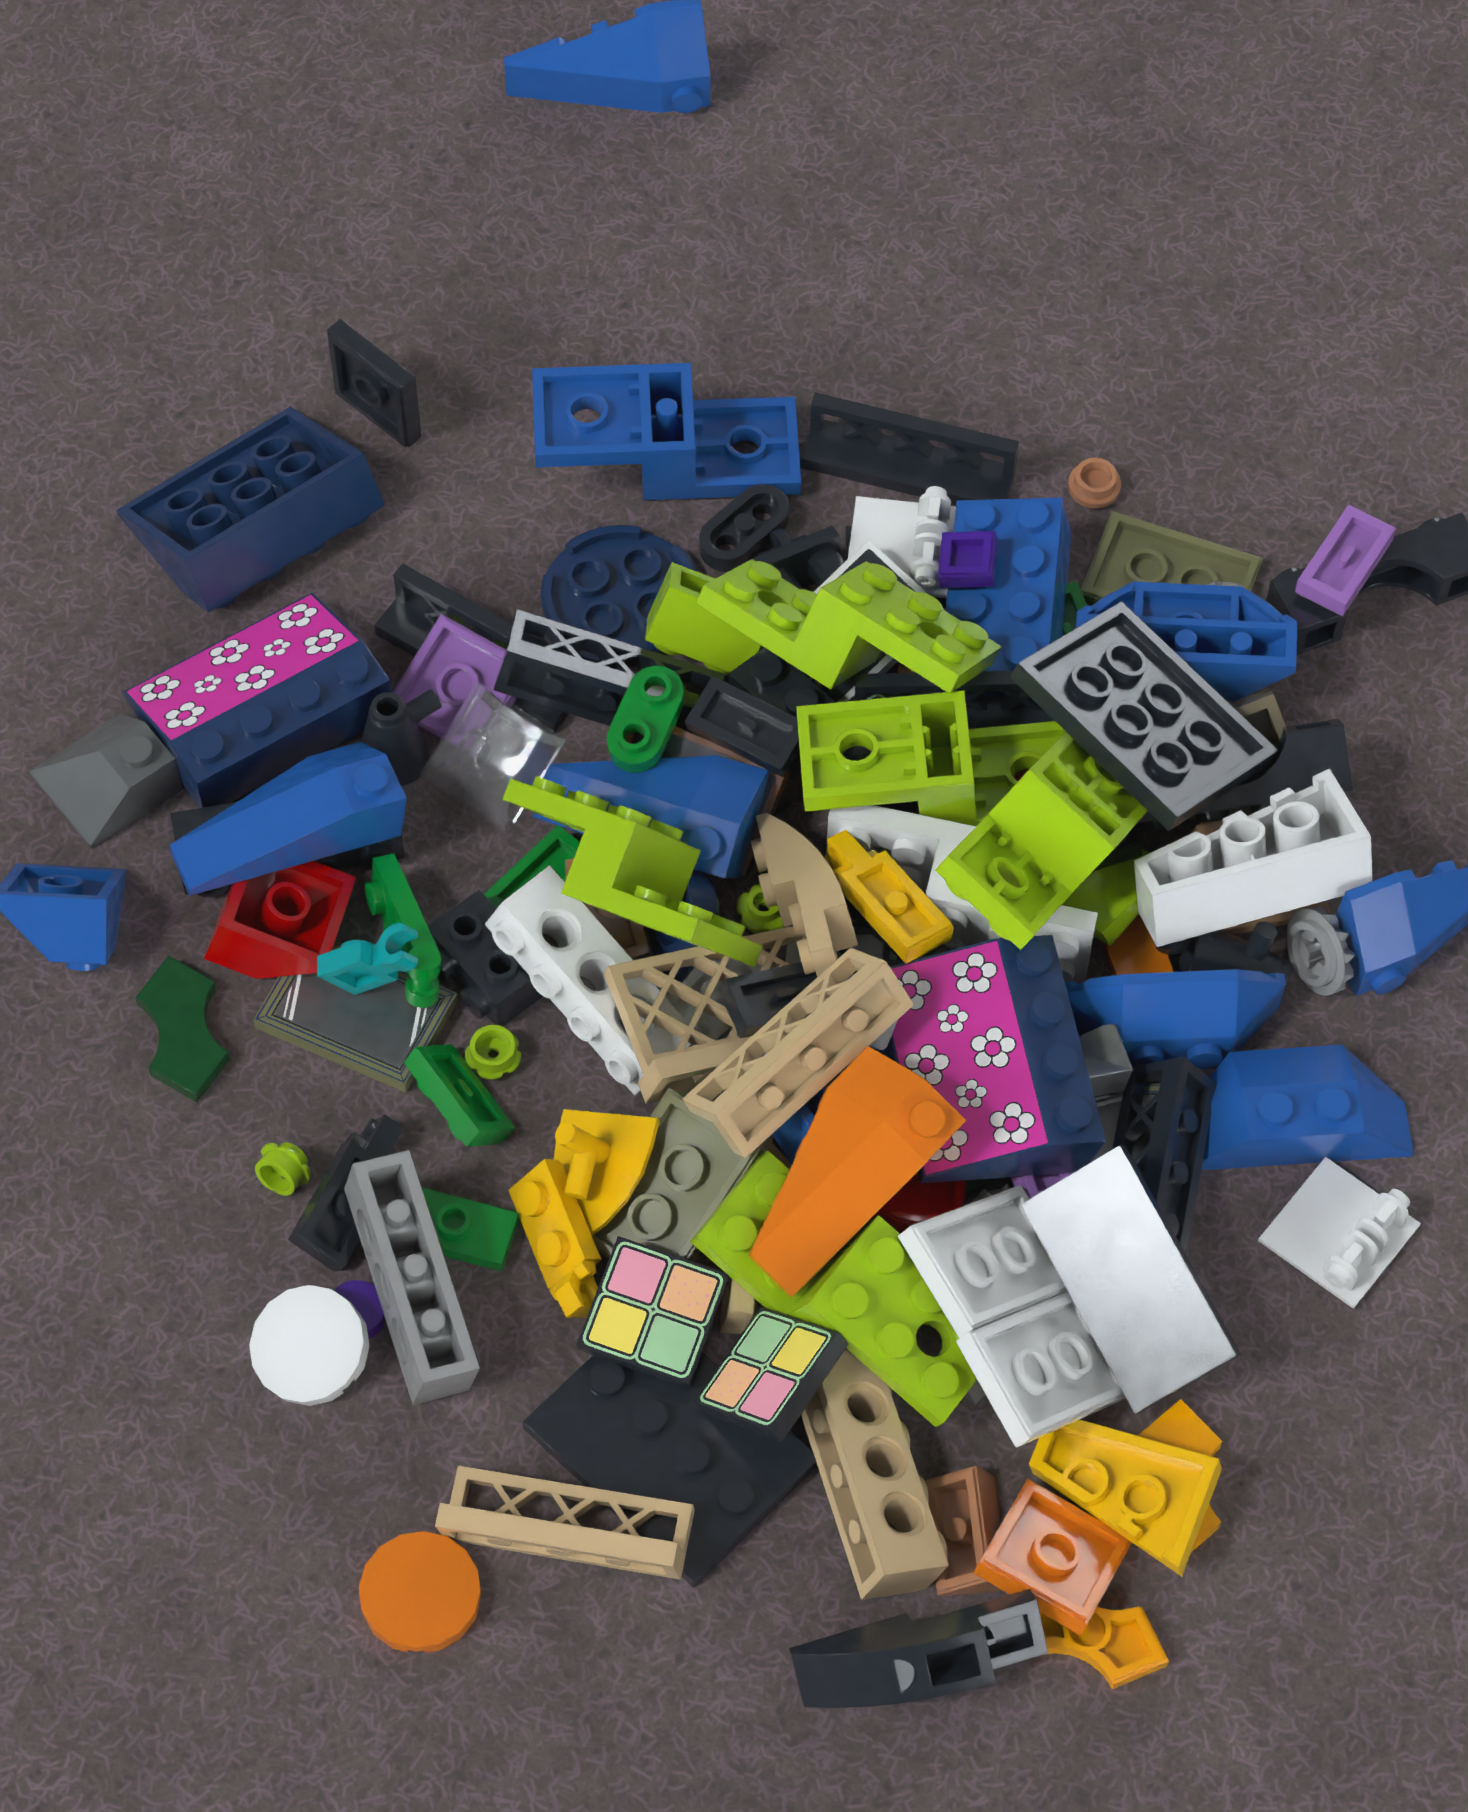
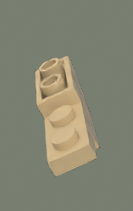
[751,813,858,977]

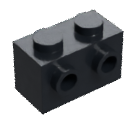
[428,890,543,1026]

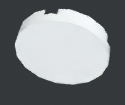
[249,1285,369,1406]

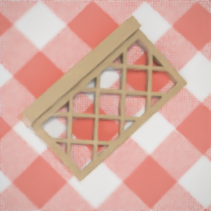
[604,926,807,1104]

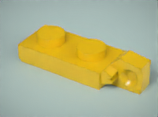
[824,829,954,964]
[508,1159,602,1318]

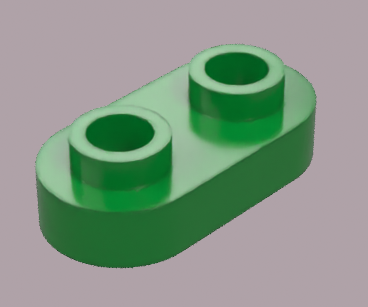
[607,666,685,773]

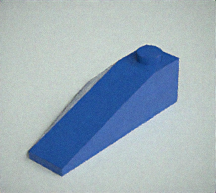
[503,0,711,113]
[170,742,407,896]
[533,755,770,878]

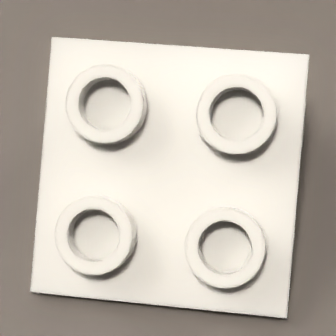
[848,486,956,599]
[1258,1157,1421,1309]

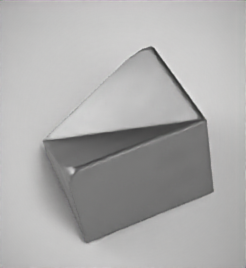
[1079,1023,1133,1096]

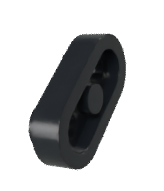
[699,484,789,572]

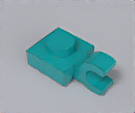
[317,923,418,995]

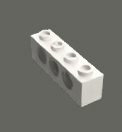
[485,865,692,1095]

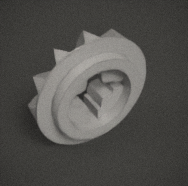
[1287,905,1355,996]

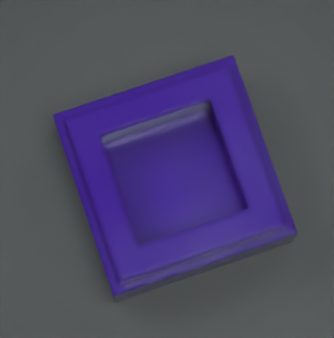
[938,531,999,588]

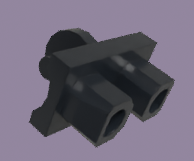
[748,526,844,589]

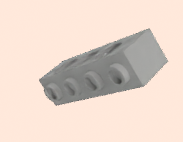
[344,1150,480,1405]

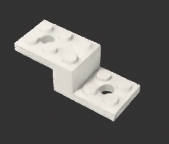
[826,805,1098,983]

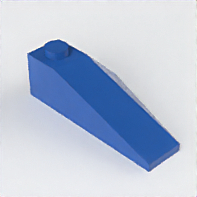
[1336,860,1468,996]

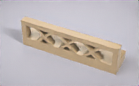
[682,948,914,1158]
[435,1466,695,1580]

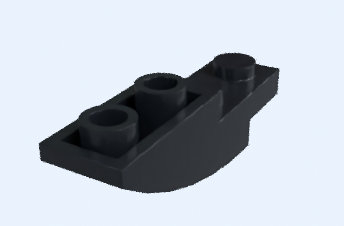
[789,1589,1048,1708]

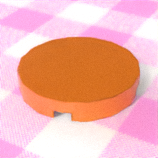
[359,1531,481,1653]

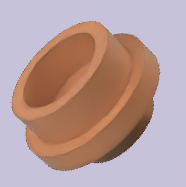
[1068,458,1121,509]

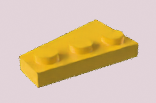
[1029,1419,1222,1577]

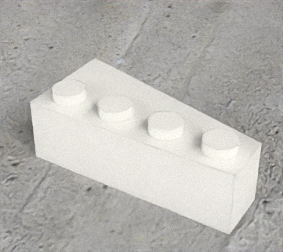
[1134,769,1372,947]

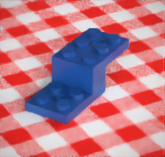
[532,363,801,500]

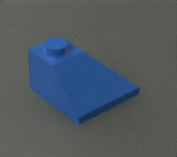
[0,863,126,971]

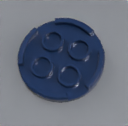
[541,525,697,663]

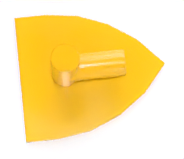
[553,1109,660,1236]

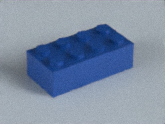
[942,497,1072,698]

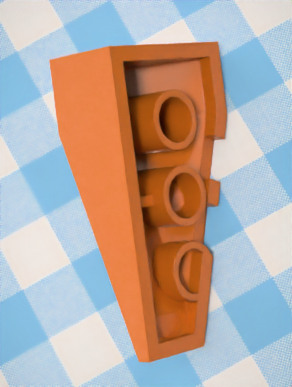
[748,1046,966,1298]

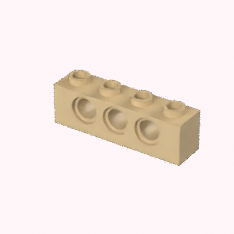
[801,1350,949,1600]

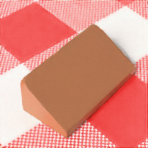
[925,1466,1003,1596]

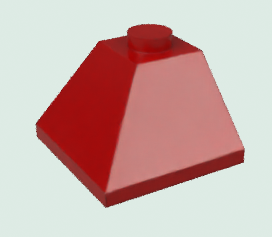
[204,861,356,979]

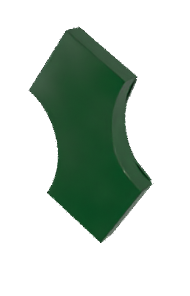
[135,955,230,1102]

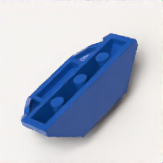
[1076,582,1297,701]
[1065,969,1286,1069]
[1201,1045,1414,1170]

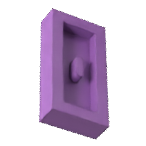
[1295,504,1396,616]

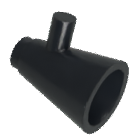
[361,689,442,786]
[1177,921,1291,991]

